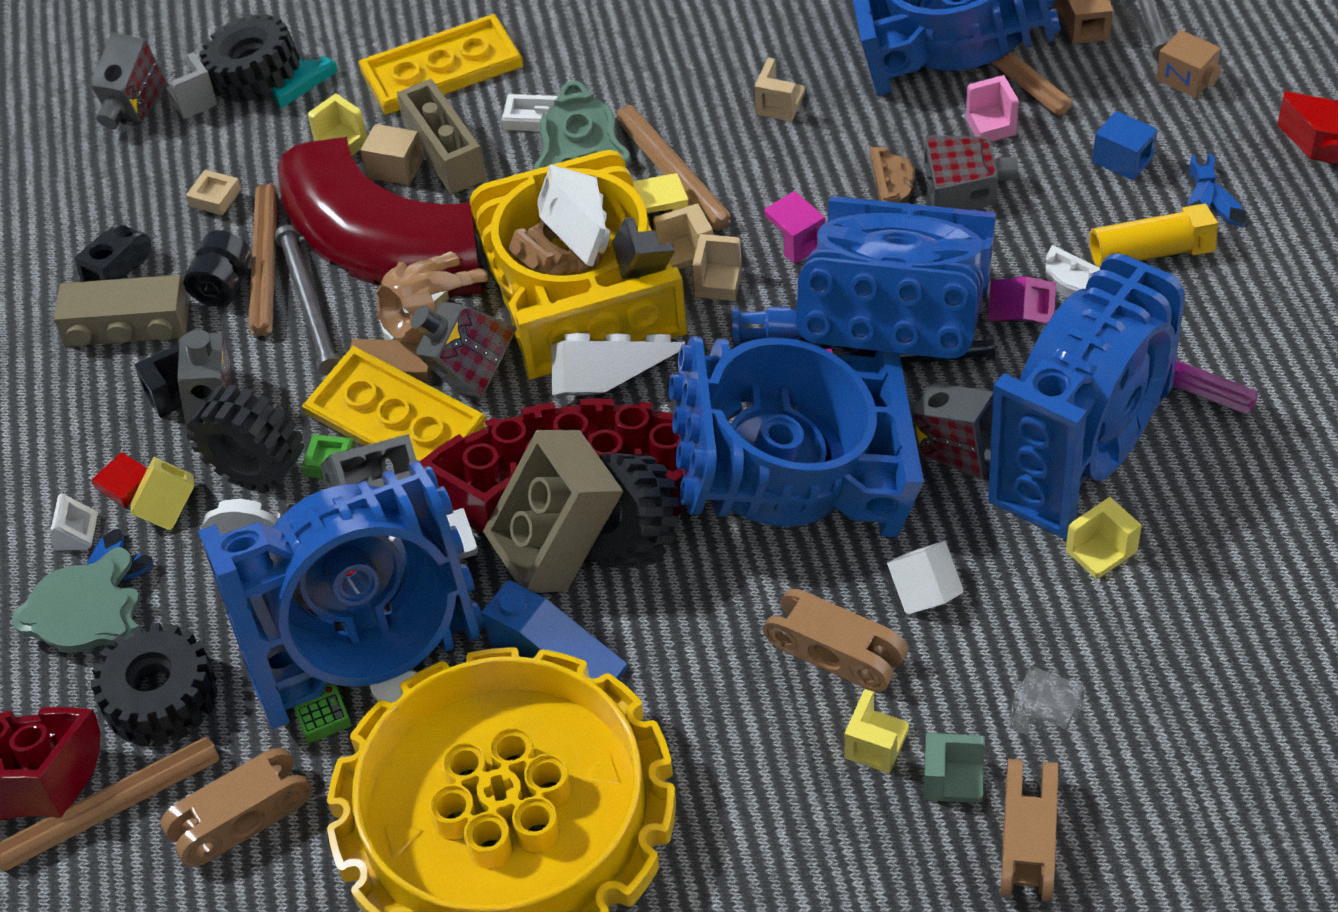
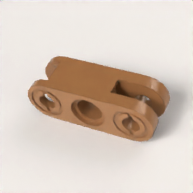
[763,589,909,692]
[160,748,312,867]
[1000,758,1058,902]

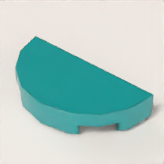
[271,56,338,109]

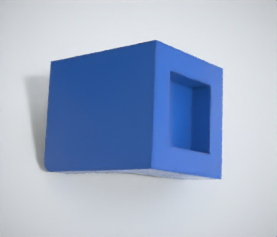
[1092,112,1158,181]

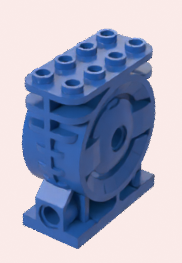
[853,0,1061,96]
[796,196,996,359]
[989,253,1185,540]
[669,336,924,537]
[198,460,485,730]

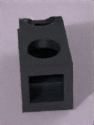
[74,224,151,282]

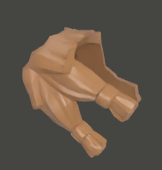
[376,251,488,343]

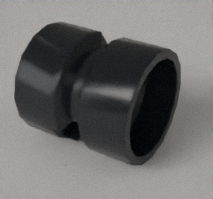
[183,230,252,307]

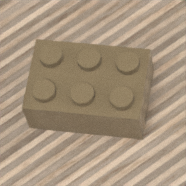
[483,430,623,593]

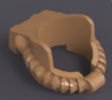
[508,219,604,276]

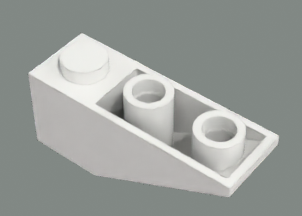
[538,165,610,266]
[551,333,685,396]

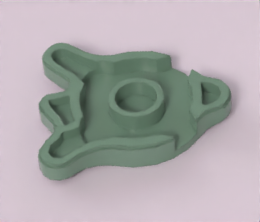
[534,81,631,170]
[12,547,143,653]

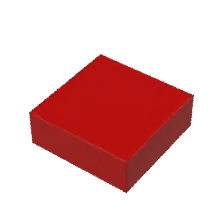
[91,452,148,508]

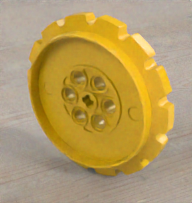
[327,647,676,912]

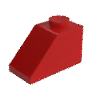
[1277,91,1338,164]

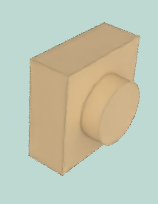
[185,170,241,215]

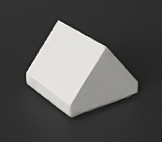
[50,493,98,551]

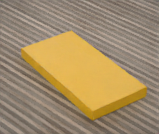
[358,14,523,115]
[302,346,487,462]

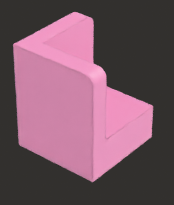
[966,75,1019,142]

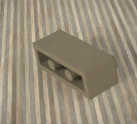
[397,78,486,195]
[54,275,190,347]

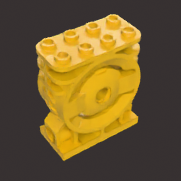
[470,150,687,380]

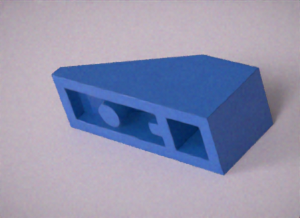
[481,580,628,680]

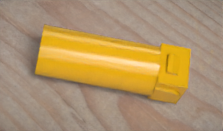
[1089,203,1218,268]

